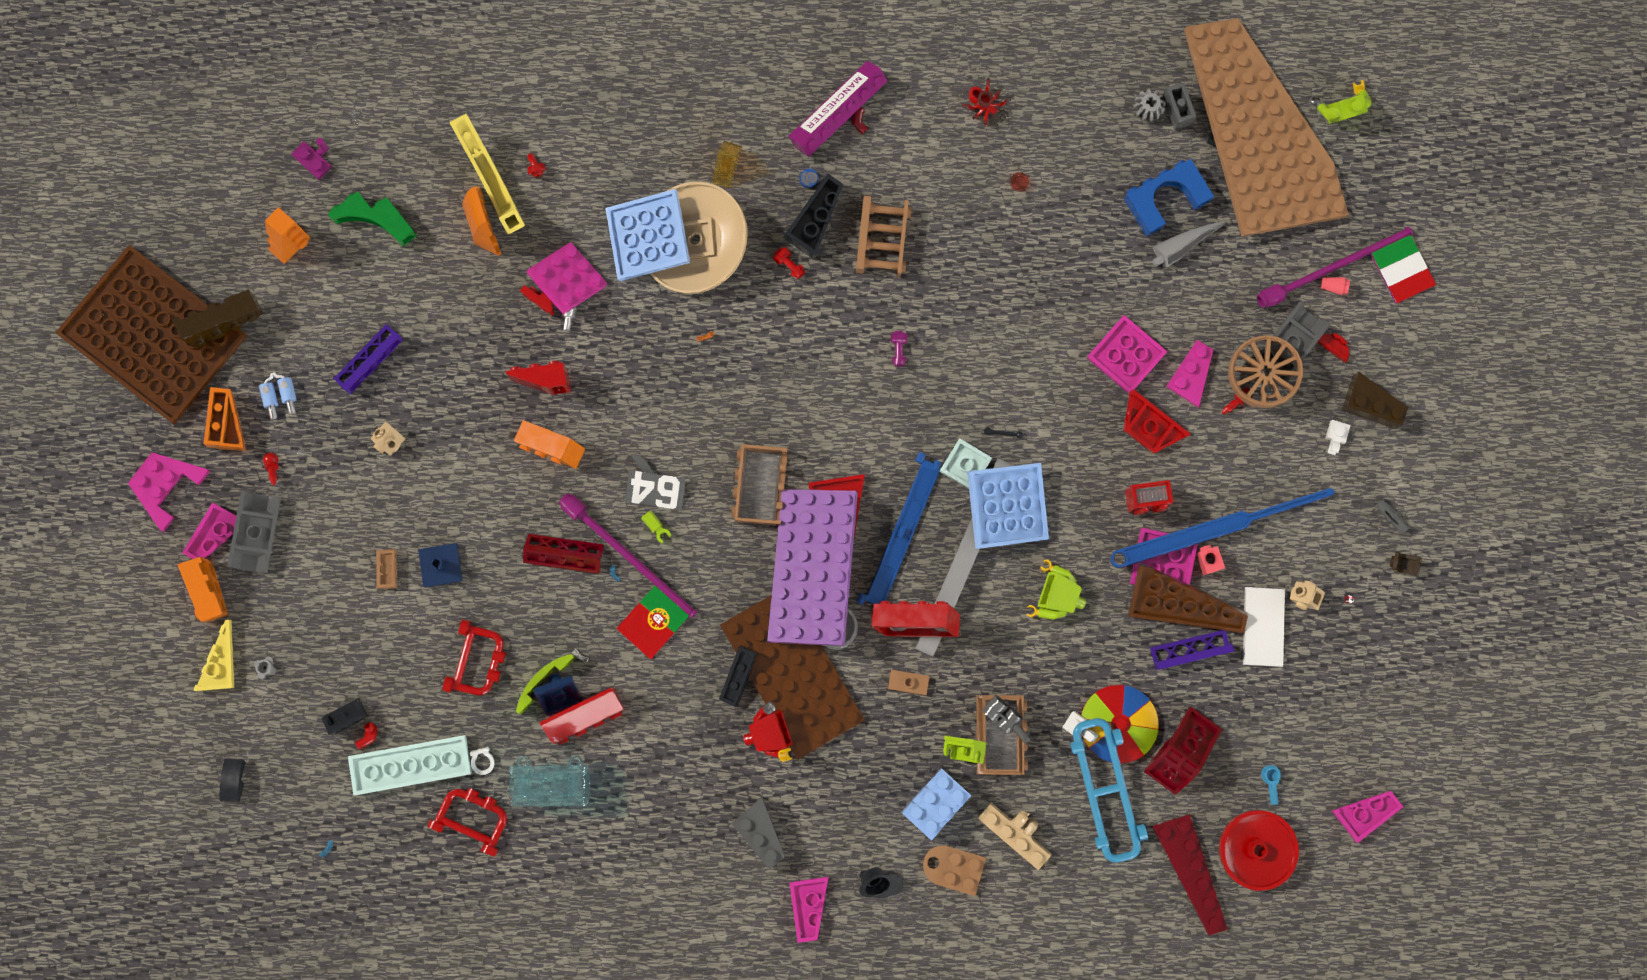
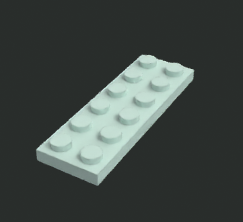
[348,735,472,796]

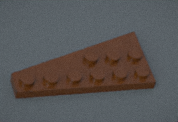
[1128,562,1248,633]

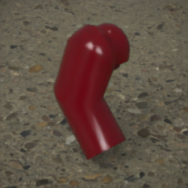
[851,107,869,135]

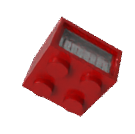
[1125,480,1173,515]

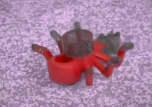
[962,78,1011,127]

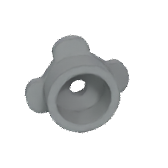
[254,657,276,679]

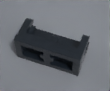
[322,698,368,735]

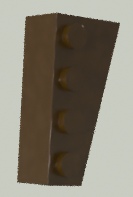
[172,289,264,348]

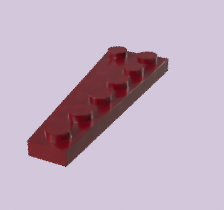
[1152,814,1228,935]

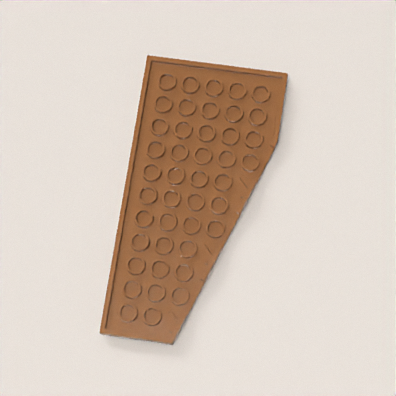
[1184,18,1349,237]

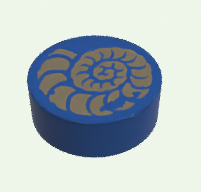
[800,169,818,189]

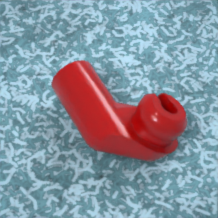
[355,722,378,750]

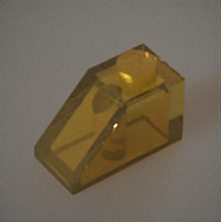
[712,141,742,188]

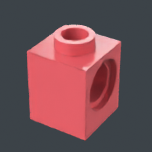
[1196,545,1225,576]

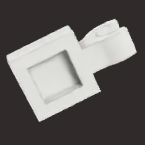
[1325,420,1350,455]
[1063,711,1099,742]

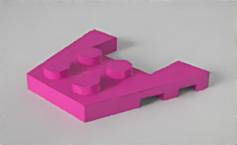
[128,452,210,532]

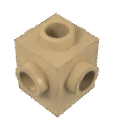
[370,422,406,456]
[1290,581,1325,610]

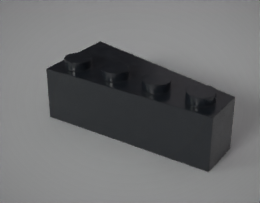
[783,174,843,259]

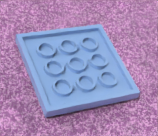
[606,189,690,281]
[967,463,1049,549]

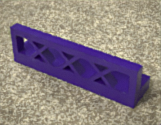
[333,324,403,395]
[1150,630,1234,670]

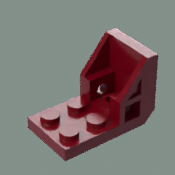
[1144,706,1222,795]

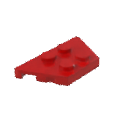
[1123,389,1190,454]

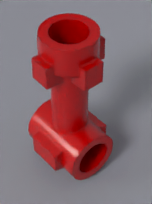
[772,247,806,279]

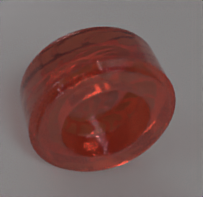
[1010,172,1029,192]

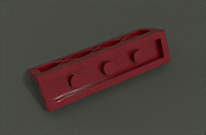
[523,533,604,574]

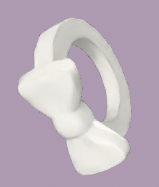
[470,747,495,775]

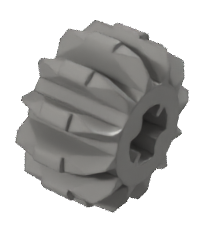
[1133,88,1166,122]

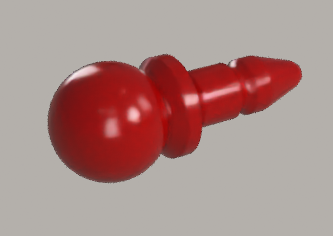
[1222,387,1253,414]
[263,452,279,485]

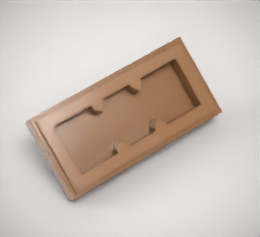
[376,549,397,589]
[888,670,929,695]

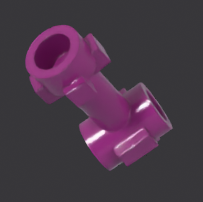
[891,331,907,367]

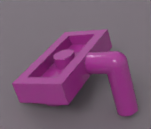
[291,138,332,180]

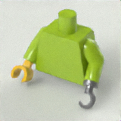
[1309,80,1372,124]

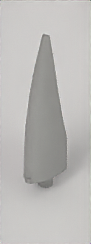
[1152,221,1225,268]

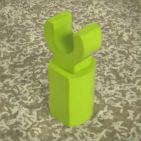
[641,510,671,544]

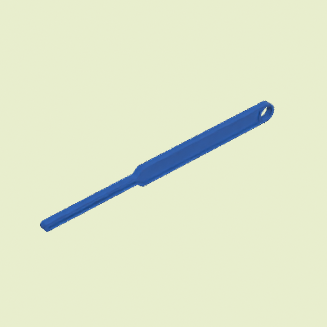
[1110,488,1334,568]

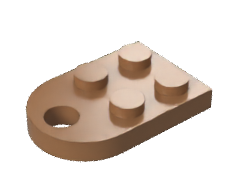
[923,845,986,896]

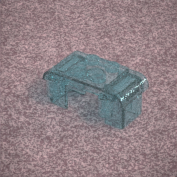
[509,755,590,806]

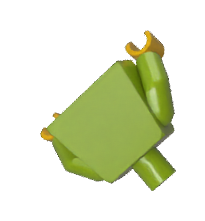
[1026,560,1086,620]

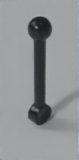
[984,427,1023,439]

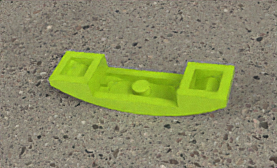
[516,654,576,714]

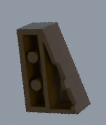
[1342,372,1408,429]

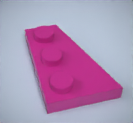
[1166,340,1213,408]
[182,503,237,559]
[1331,791,1403,843]
[789,876,829,943]

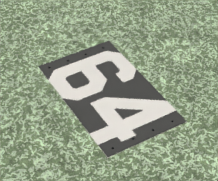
[625,470,686,510]

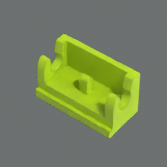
[943,736,987,764]

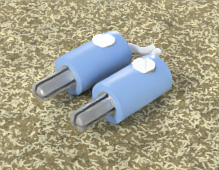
[259,373,297,420]

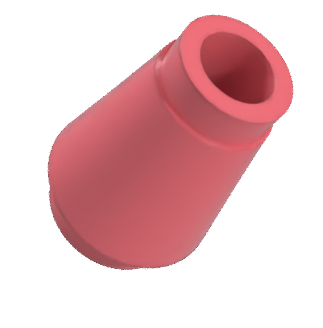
[1321,277,1350,296]

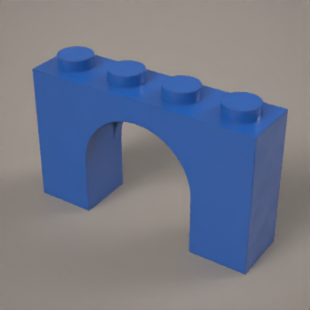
[1124,159,1214,237]

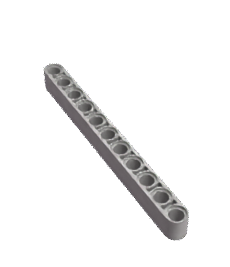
[915,458,1015,657]

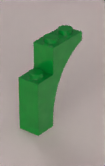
[328,191,417,247]

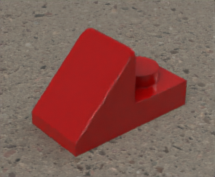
[520,285,555,316]

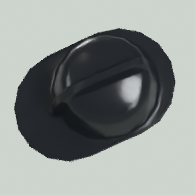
[859,867,904,898]

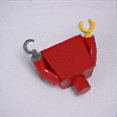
[743,701,793,762]

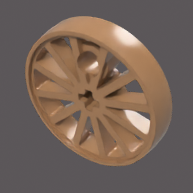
[1228,335,1303,409]

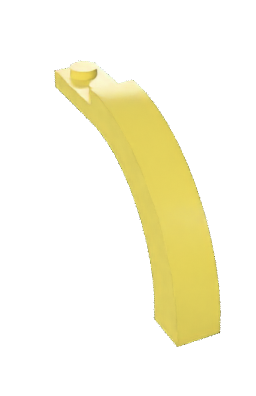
[450,113,525,234]

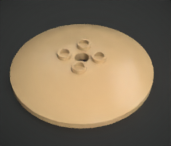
[650,182,748,294]

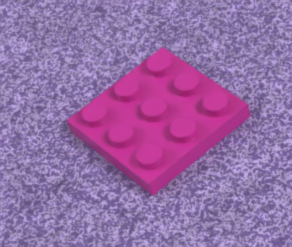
[527,242,607,315]
[1087,315,1167,394]
[1129,528,1198,585]

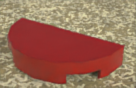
[1317,333,1350,363]

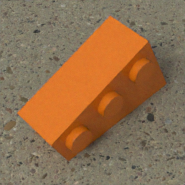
[265,207,310,264]
[204,387,246,451]
[514,420,585,469]
[177,557,228,623]

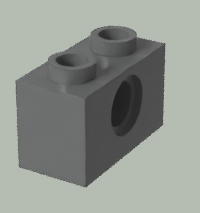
[1163,83,1196,130]

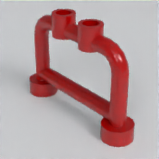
[442,619,506,696]
[427,788,507,857]

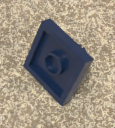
[418,543,463,588]
[534,674,583,716]

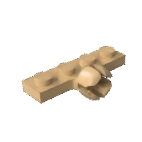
[978,802,1051,870]

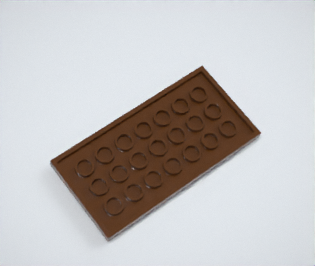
[720,595,865,760]

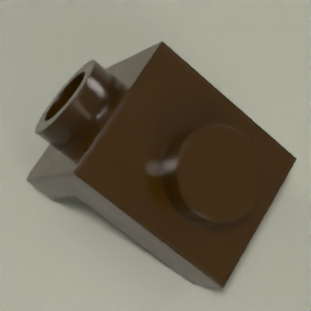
[1390,551,1422,577]

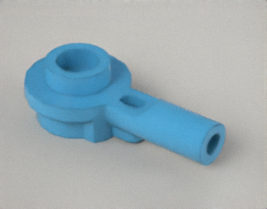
[1261,765,1281,805]

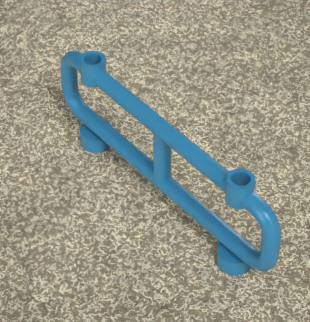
[1070,718,1148,863]

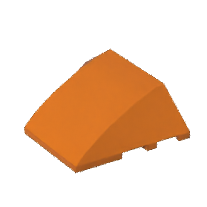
[462,186,501,255]

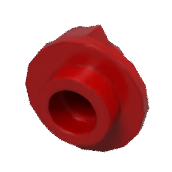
[527,153,546,178]

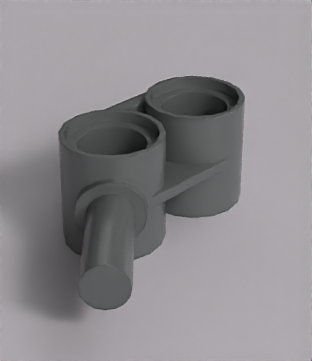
[982,695,1030,743]

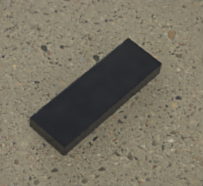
[719,645,758,707]

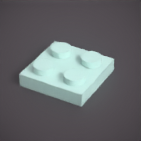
[939,438,992,489]

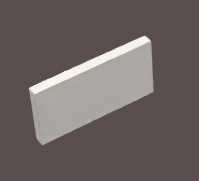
[1243,587,1285,667]

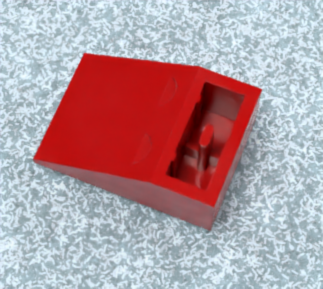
[506,361,571,395]

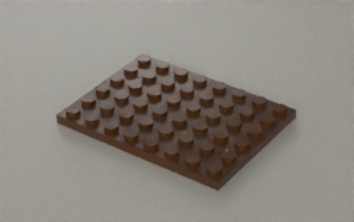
[55,245,248,425]

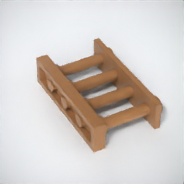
[856,196,912,278]

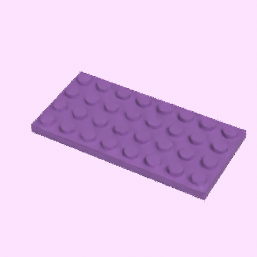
[767,489,858,646]

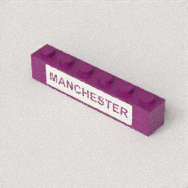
[788,61,887,157]

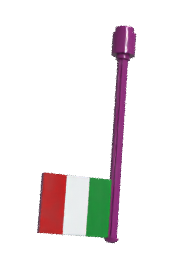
[1256,226,1436,308]

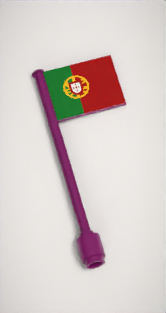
[558,493,697,660]

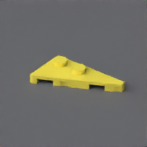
[194,620,234,691]

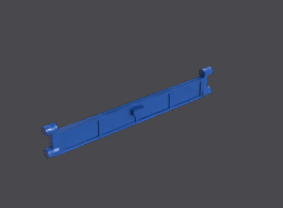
[856,452,942,605]

